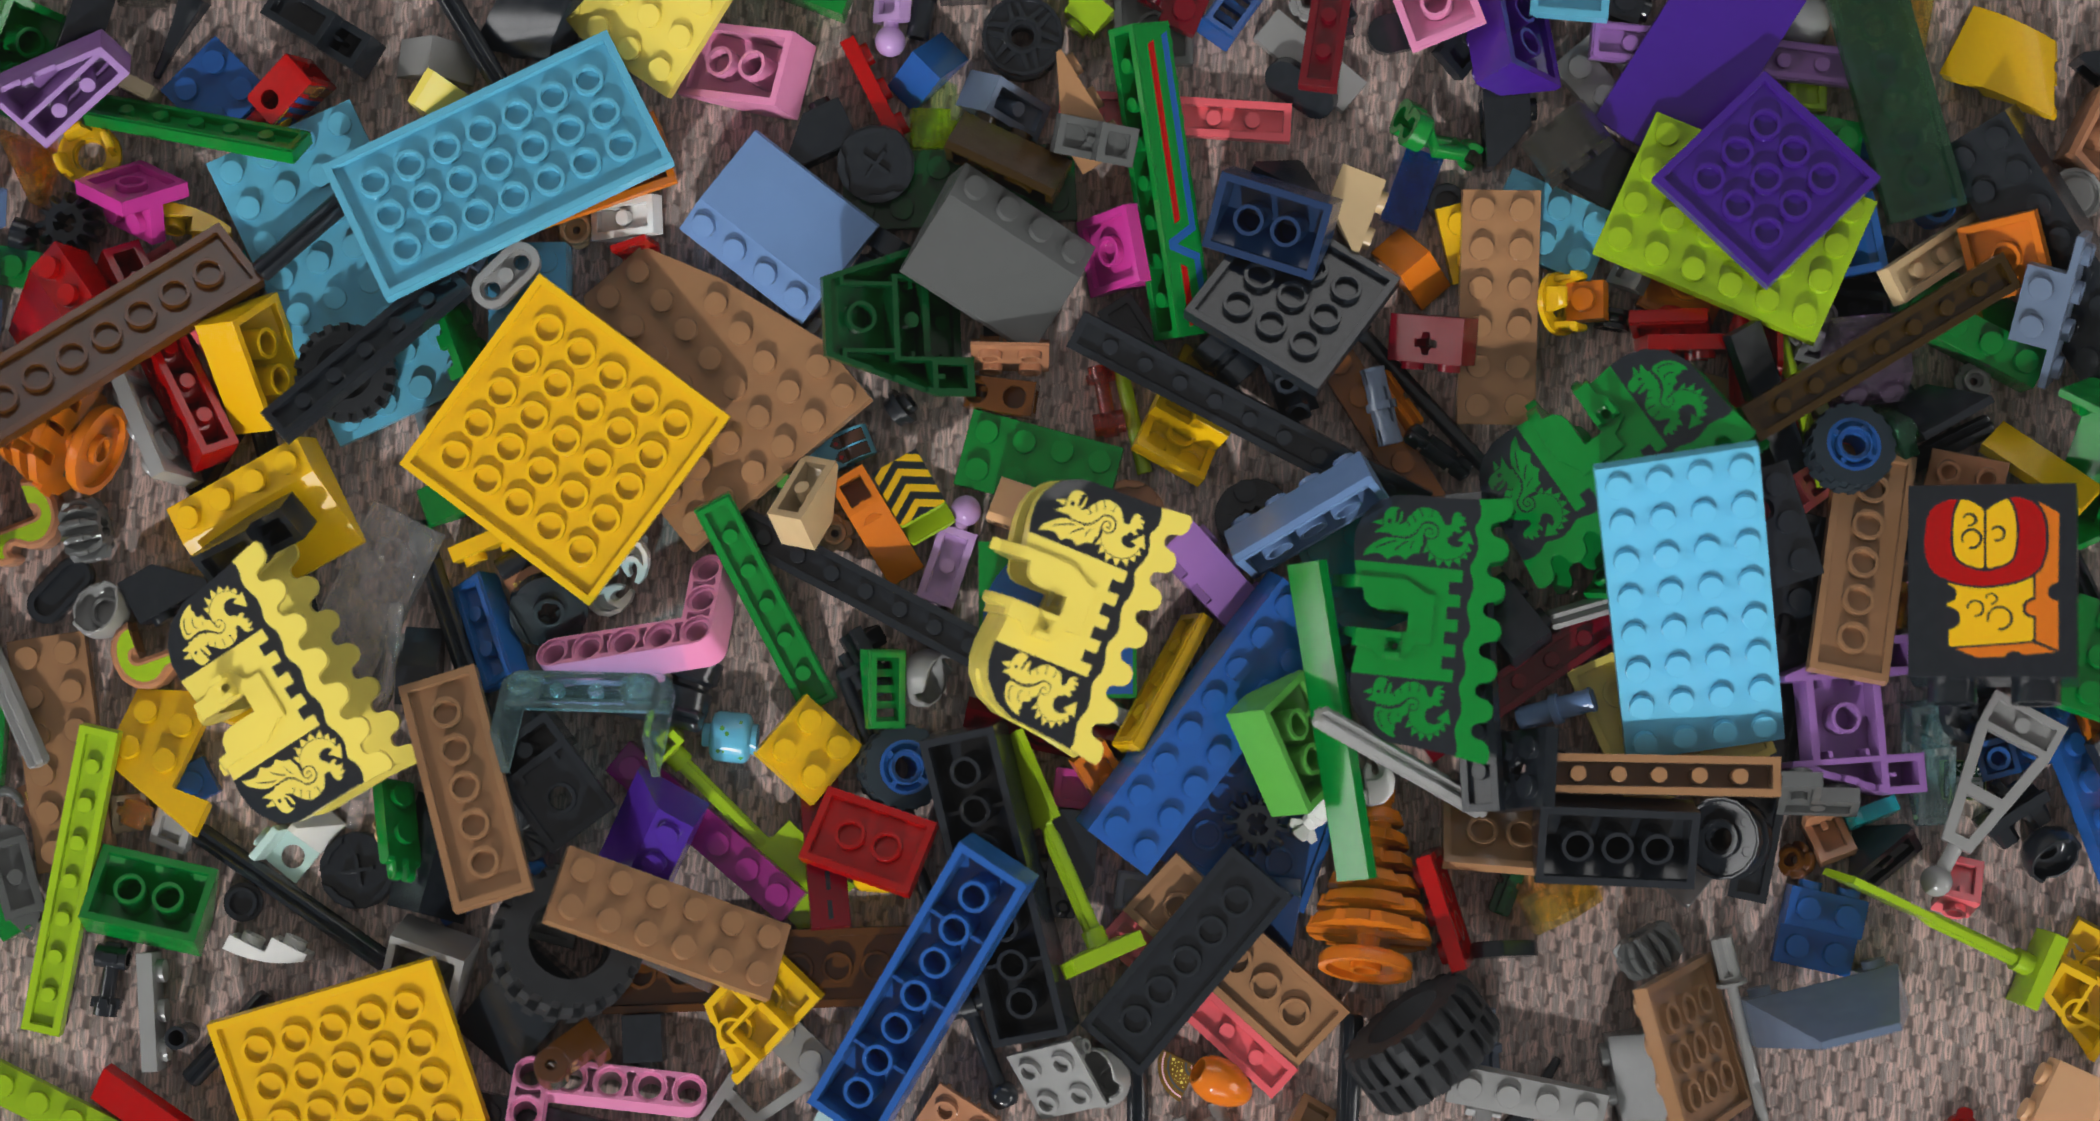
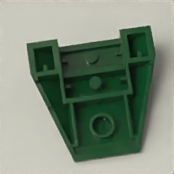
[820,247,976,397]

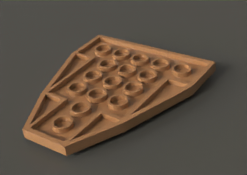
[583,248,874,553]

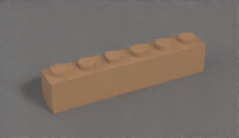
[1555,753,1781,798]

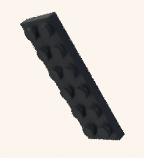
[1080,844,1293,1076]

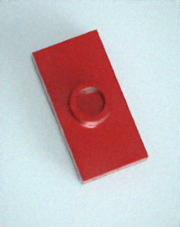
[1628,305,1712,339]

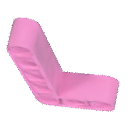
[536,554,738,689]
[505,1056,708,1121]

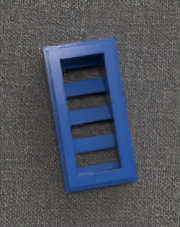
[1196,0,1263,51]

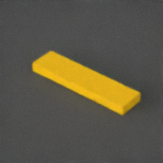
[1112,612,1213,752]

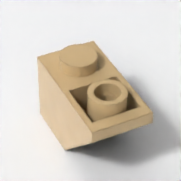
[1330,163,1390,254]

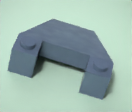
[1741,956,1910,1050]

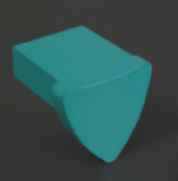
[1842,794,1901,832]

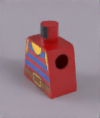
[245,53,337,127]

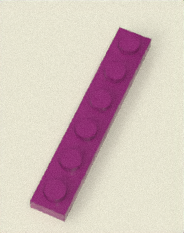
[605,741,808,922]

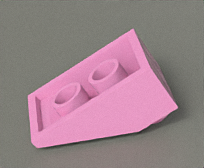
[1393,0,1487,53]
[678,23,816,120]

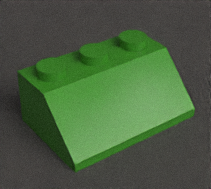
[1226,670,1324,817]

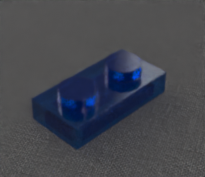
[1379,148,1444,233]

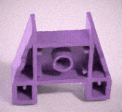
[1779,634,1928,796]

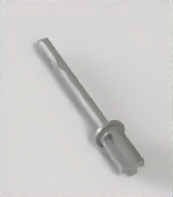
[1710,934,1769,1121]

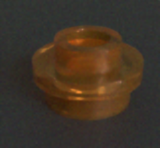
[116,798,156,831]

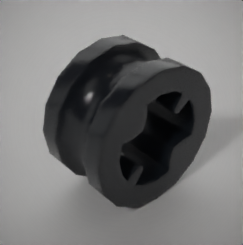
[1594,307,1629,333]

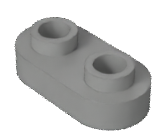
[471,242,542,310]

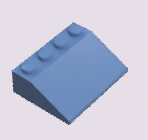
[679,130,880,324]

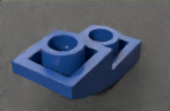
[1977,736,2052,782]

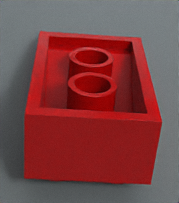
[8,241,111,343]

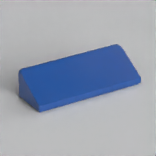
[452,571,531,693]

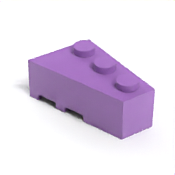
[0,29,131,149]
[1166,521,1258,627]

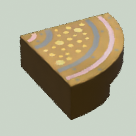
[1157,1049,1194,1102]

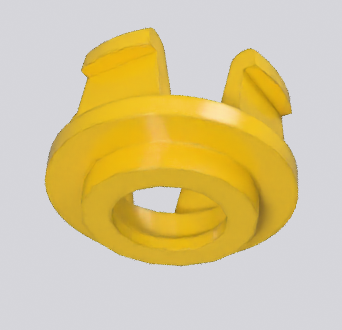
[52,121,123,183]
[1537,270,1588,336]

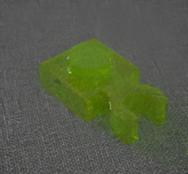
[910,108,973,149]

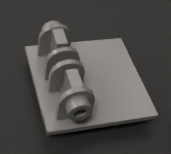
[1006,1036,1108,1120]

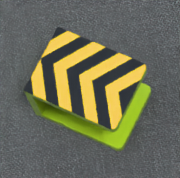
[871,449,956,546]

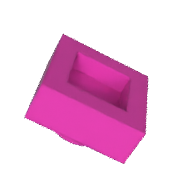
[1053,767,1092,809]

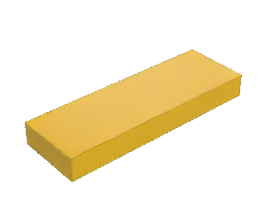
[1978,421,2100,515]

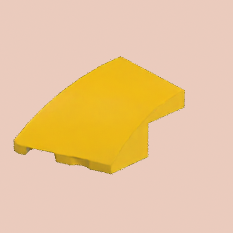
[1939,6,2057,121]
[1130,343,1231,487]
[2044,916,2100,1062]
[704,953,825,1085]

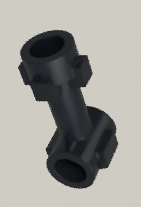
[90,941,132,1017]

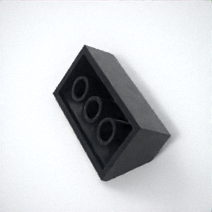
[1531,794,1701,890]

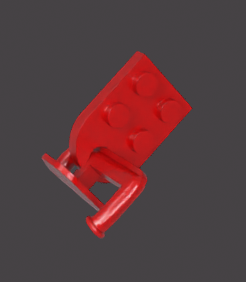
[1634,314,1800,430]

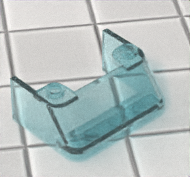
[490,670,675,777]

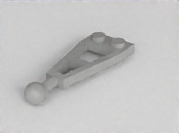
[1920,689,2069,897]
[698,1021,834,1121]

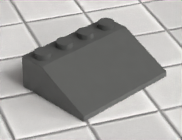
[899,163,1095,343]

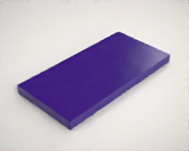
[1593,0,1807,147]

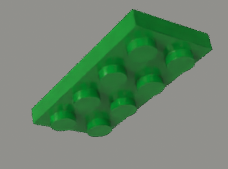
[953,409,1125,495]

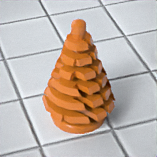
[0,386,129,498]
[1306,788,1432,984]

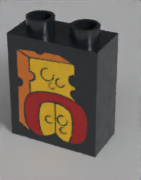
[1908,483,2080,707]

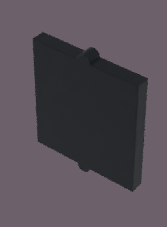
[1557,126,1637,211]

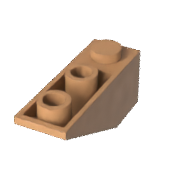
[1056,49,1116,175]

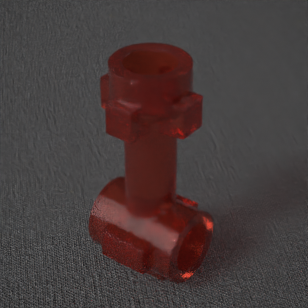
[1086,364,1127,439]

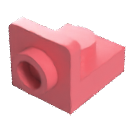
[1930,856,1984,919]

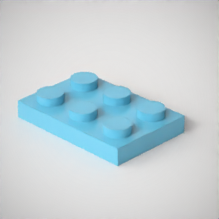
[1502,168,1611,281]

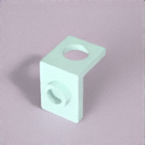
[249,824,320,883]

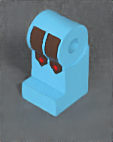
[810,424,877,472]

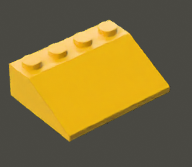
[166,436,366,578]

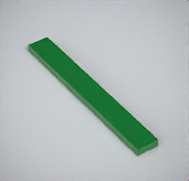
[1287,559,1377,882]

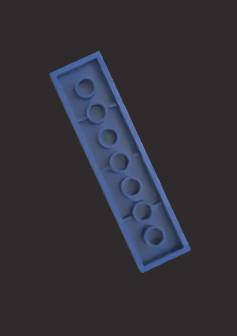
[1075,570,1341,876]
[807,832,1040,1121]

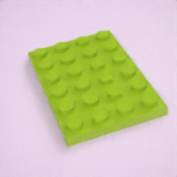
[1592,112,1878,346]

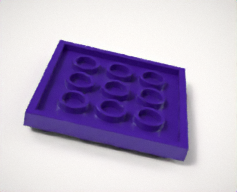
[1651,71,1881,290]

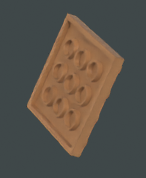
[1632,952,1753,1121]

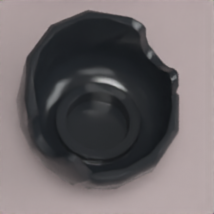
[2020,825,2082,883]

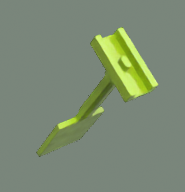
[644,727,855,929]
[1010,728,1147,980]
[1822,867,2069,1012]

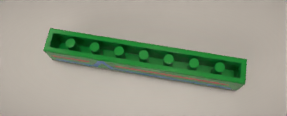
[1108,21,1207,341]

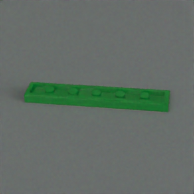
[83,94,313,164]
[694,491,838,706]

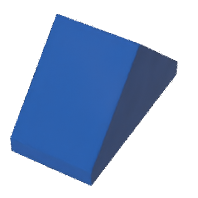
[888,32,969,114]

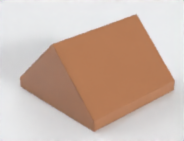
[2052,86,2100,182]

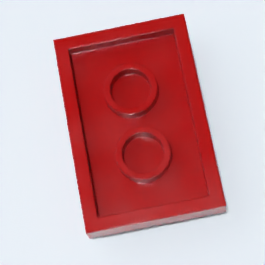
[798,785,939,899]
[1412,846,1475,973]

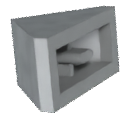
[397,35,477,87]

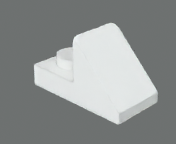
[591,193,663,242]

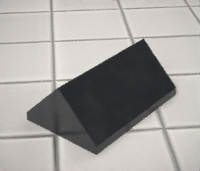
[387,791,467,925]

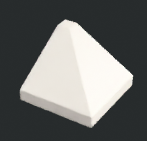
[287,811,347,854]

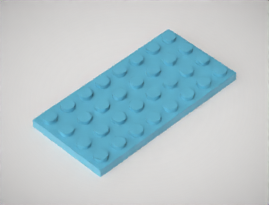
[321,30,675,304]
[206,99,461,447]
[1593,440,1785,755]

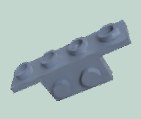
[2008,230,2096,389]

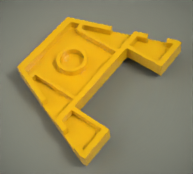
[115,689,254,838]

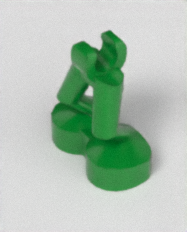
[1389,98,1484,171]

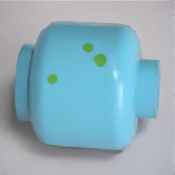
[701,711,760,764]

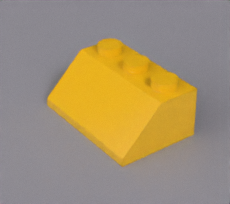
[195,292,299,434]

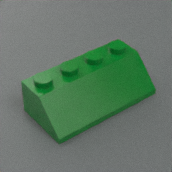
[1898,271,2047,393]

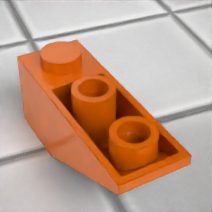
[835,464,924,585]

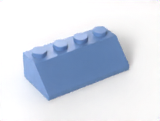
[1224,451,1389,579]

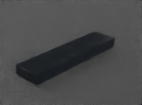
[1722,320,1807,474]

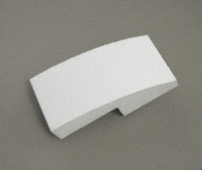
[222,930,315,963]

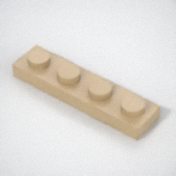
[1877,210,1981,307]

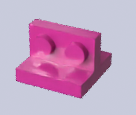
[75,160,189,245]
[1076,203,1151,298]

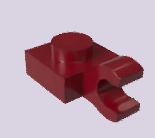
[1137,0,1209,39]

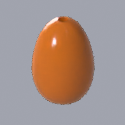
[1190,1055,1252,1107]

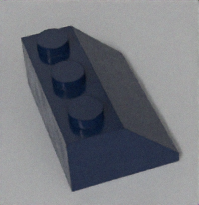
[1201,166,1343,280]

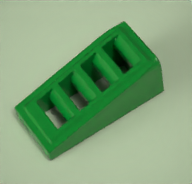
[860,648,906,729]

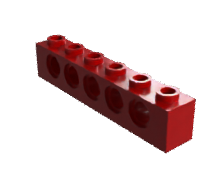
[96,239,239,473]

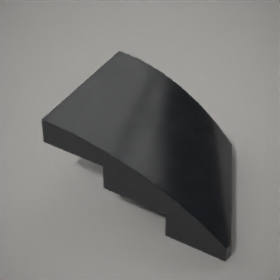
[481,0,584,61]

